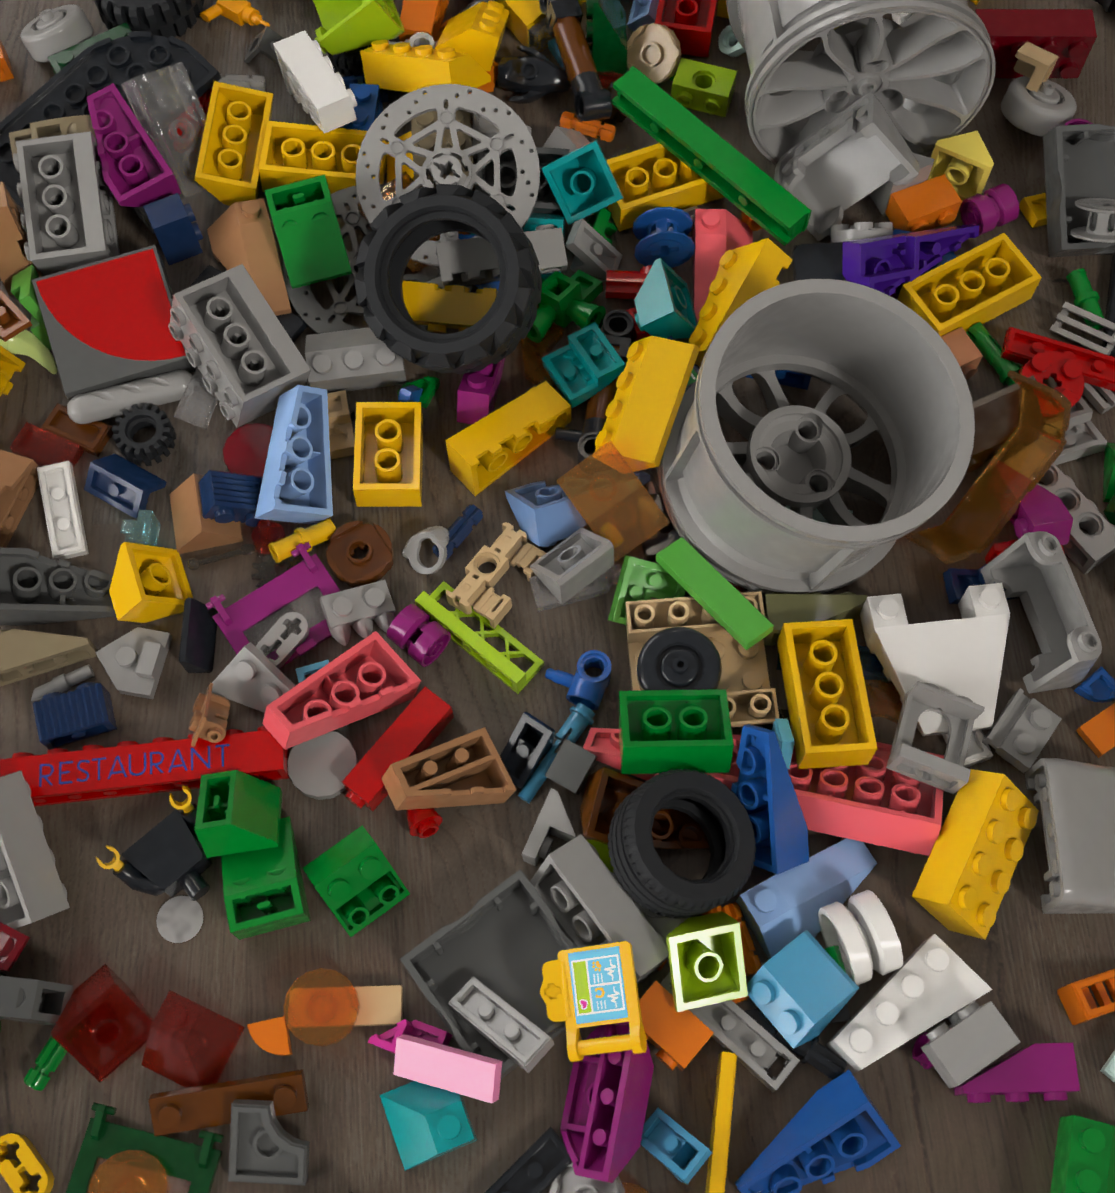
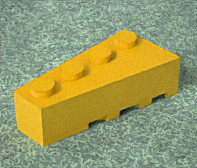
[689,238,793,367]

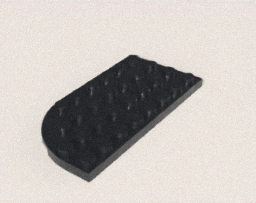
[0,31,221,210]

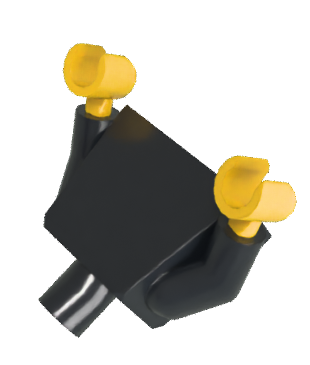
[95,785,212,901]

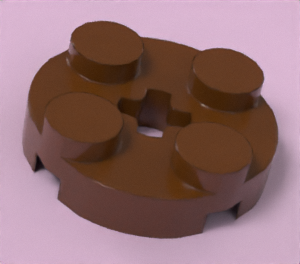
[326,521,393,588]

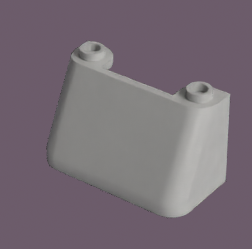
[774,93,919,241]
[981,531,1102,693]
[1024,758,1115,914]

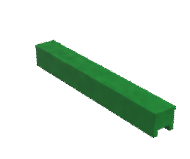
[612,66,812,246]

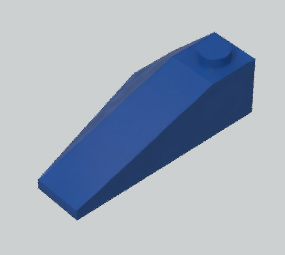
[731,724,809,874]
[735,1070,901,1193]

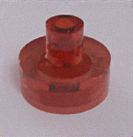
[251,519,286,554]

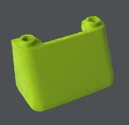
[312,0,405,55]

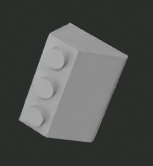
[305,327,407,393]

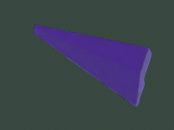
[842,224,979,296]

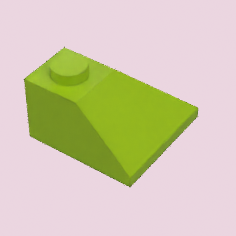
[666,911,748,1012]

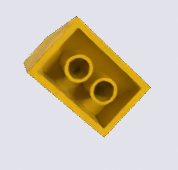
[435,1,510,72]

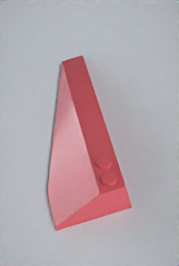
[583,727,944,856]

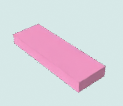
[393,1034,502,1103]

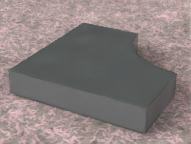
[228,1099,310,1185]

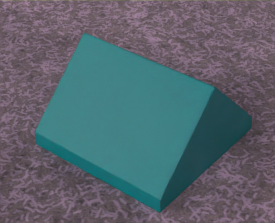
[541,140,624,225]

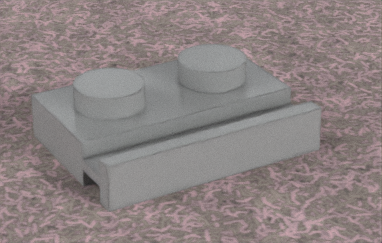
[982,688,1062,774]

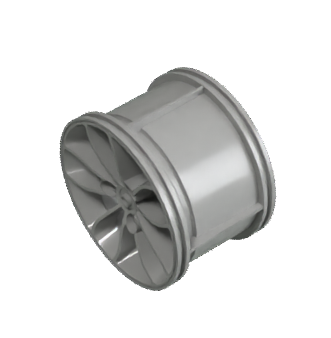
[726,0,996,165]
[658,279,975,595]

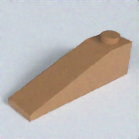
[207,198,291,316]

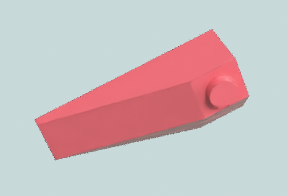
[692,209,753,322]

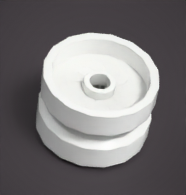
[818,890,903,985]

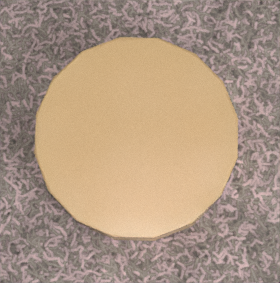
[627,23,681,84]

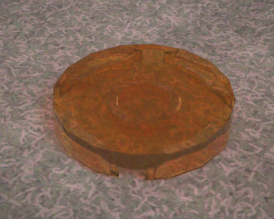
[283,968,360,1047]
[88,1150,170,1193]

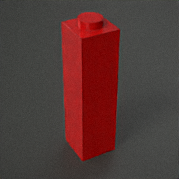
[342,687,454,812]

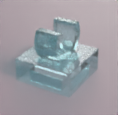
[120,510,161,546]

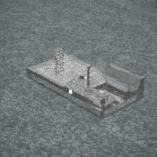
[121,62,206,199]

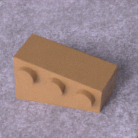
[0,182,43,295]
[0,449,39,548]
[381,727,516,810]

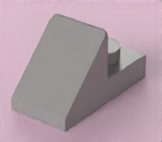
[565,218,623,280]
[522,788,576,866]

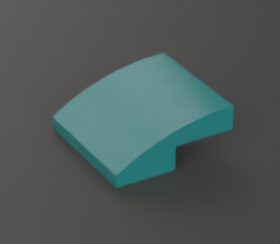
[541,322,626,408]

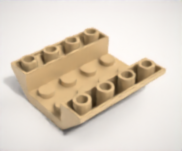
[625,591,780,727]

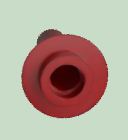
[406,808,443,838]

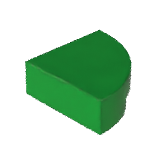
[397,376,440,409]

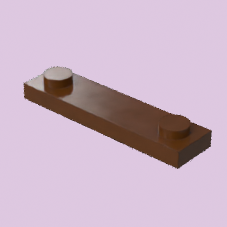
[148,1069,309,1136]

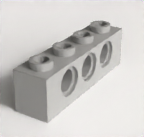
[1005,443,1115,575]

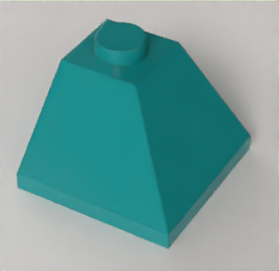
[634,258,697,339]
[380,1081,477,1171]

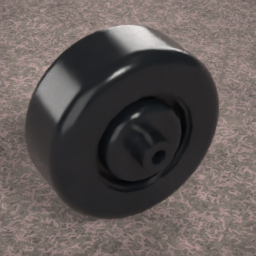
[637,627,722,703]

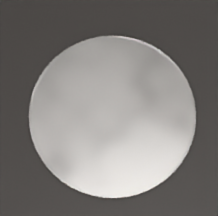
[156,896,204,943]

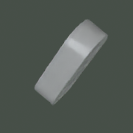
[256,612,309,669]

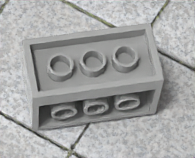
[13,131,120,276]
[168,264,311,428]

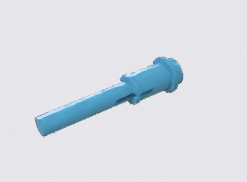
[518,703,595,803]

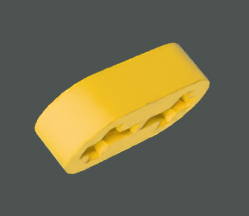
[0,1133,54,1193]

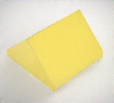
[928,130,994,201]

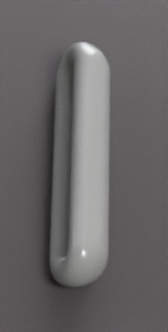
[67,370,197,424]

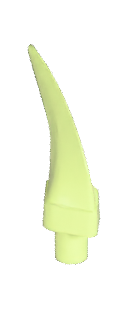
[0,330,57,374]

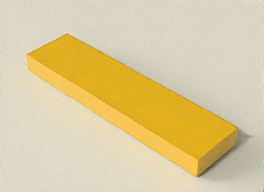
[705,1051,737,1193]

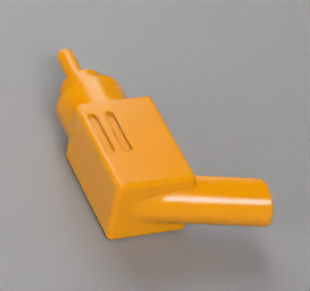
[200,0,270,27]

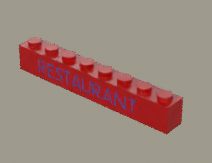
[0,726,290,807]

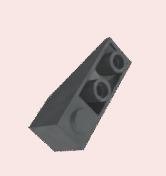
[0,976,73,1025]

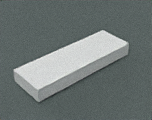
[37,460,89,561]

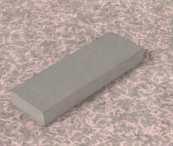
[447,976,554,1073]

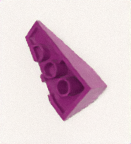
[86,83,181,207]

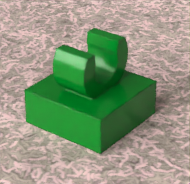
[586,208,617,244]

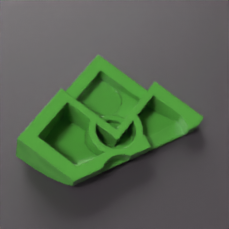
[10,265,52,351]

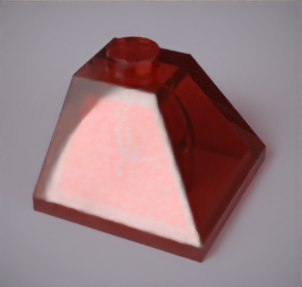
[51,964,161,1083]
[142,990,245,1088]

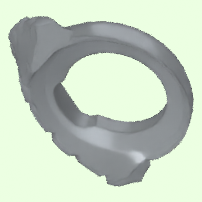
[402,526,449,574]

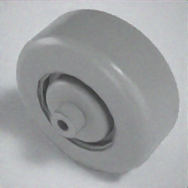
[21,4,93,62]
[1001,76,1077,137]

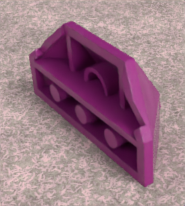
[560,1022,654,1183]

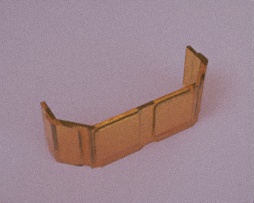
[903,370,1071,565]

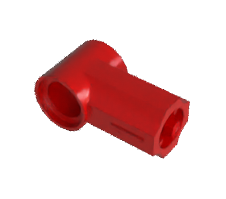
[606,265,652,299]

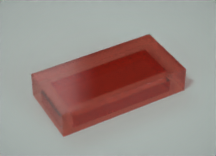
[9,422,85,468]

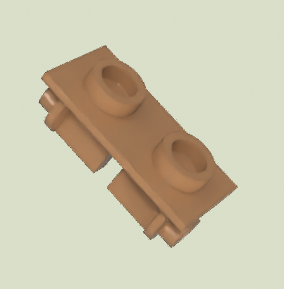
[188,682,230,746]

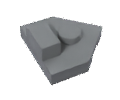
[95,627,173,700]

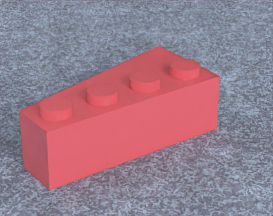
[262,631,421,750]

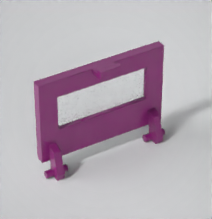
[205,542,340,669]

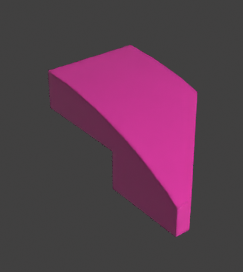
[368,1019,452,1054]

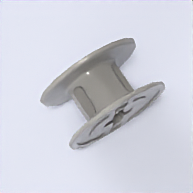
[1070,198,1115,243]

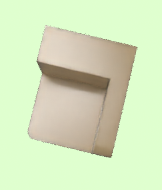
[1014,42,1059,92]

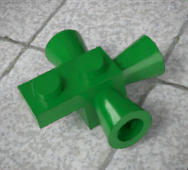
[526,270,606,343]

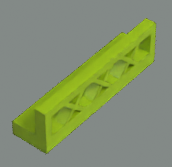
[415,581,544,694]

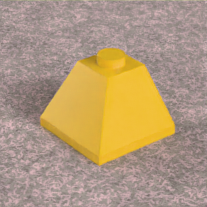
[109,542,193,623]

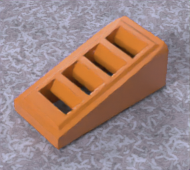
[1057,969,1115,1026]

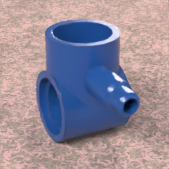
[545,650,611,710]

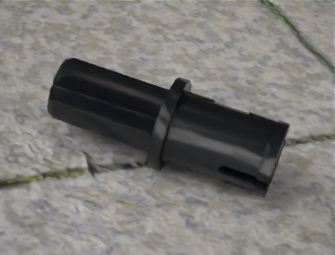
[773,1030,847,1080]

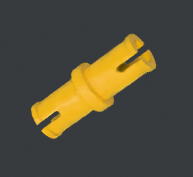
[268,518,336,563]

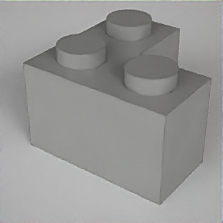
[921,1001,1021,1088]

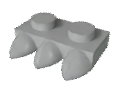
[320,580,395,646]

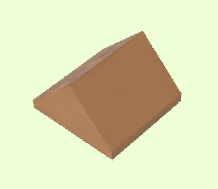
[169,473,243,554]

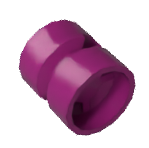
[960,183,1019,236]
[386,604,451,667]

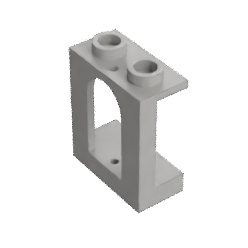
[886,681,985,794]

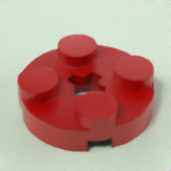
[1016,351,1084,417]

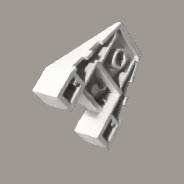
[859,583,1010,736]

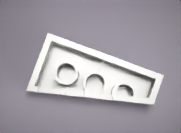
[273,30,357,134]
[826,934,993,1073]

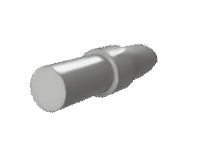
[31,664,95,702]

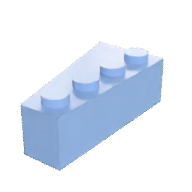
[255,385,333,525]

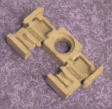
[446,522,546,629]

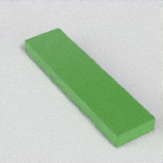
[656,537,774,650]

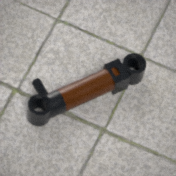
[539,0,612,122]
[554,310,634,475]

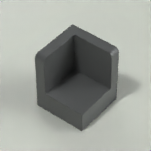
[545,740,598,795]

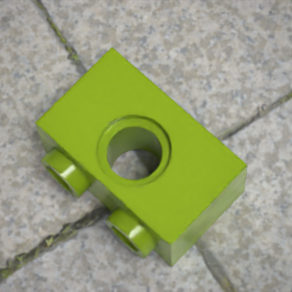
[671,58,737,117]

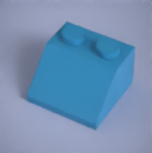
[747,930,859,1049]

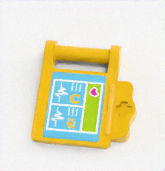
[540,941,647,1062]

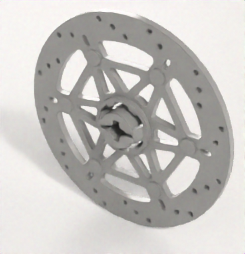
[356,84,540,266]

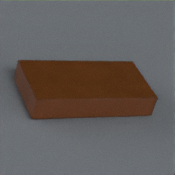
[41,403,113,457]

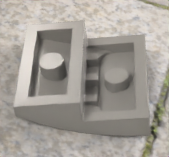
[1036,397,1107,465]

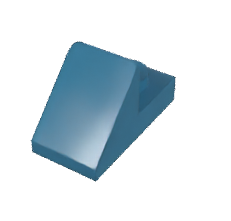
[640,1107,712,1184]

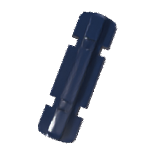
[432,504,483,560]

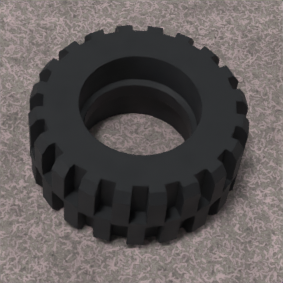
[94,0,205,38]

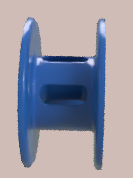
[633,207,695,268]

